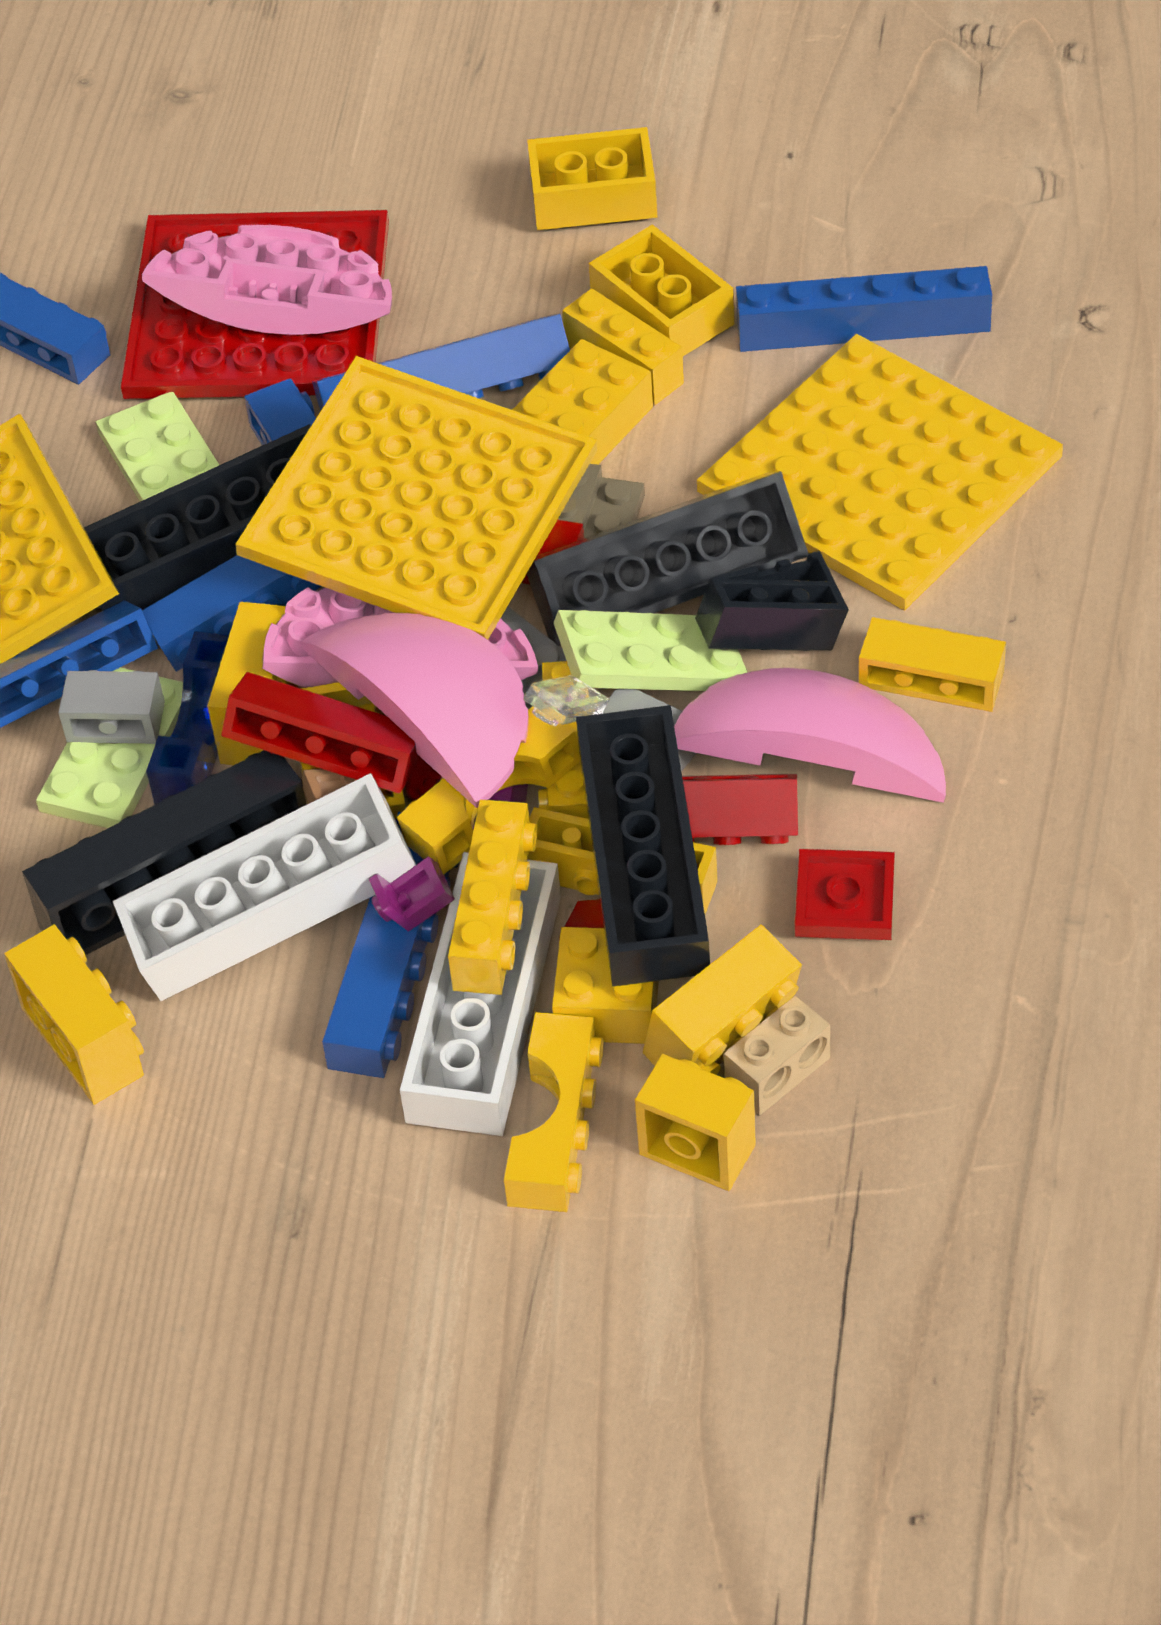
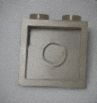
[558,464,645,538]

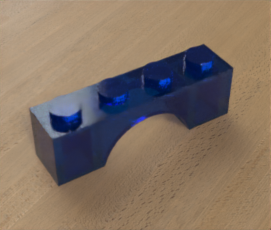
[146,631,229,805]

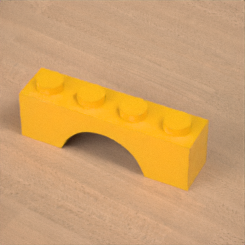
[397,702,580,875]
[504,1012,603,1212]

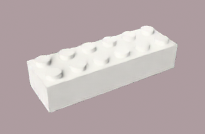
[113,773,416,1001]
[400,852,561,1136]

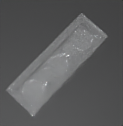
[523,675,610,726]

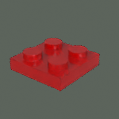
[795,849,895,940]

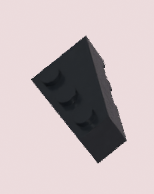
[695,551,849,651]

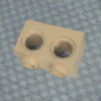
[724,995,830,1116]

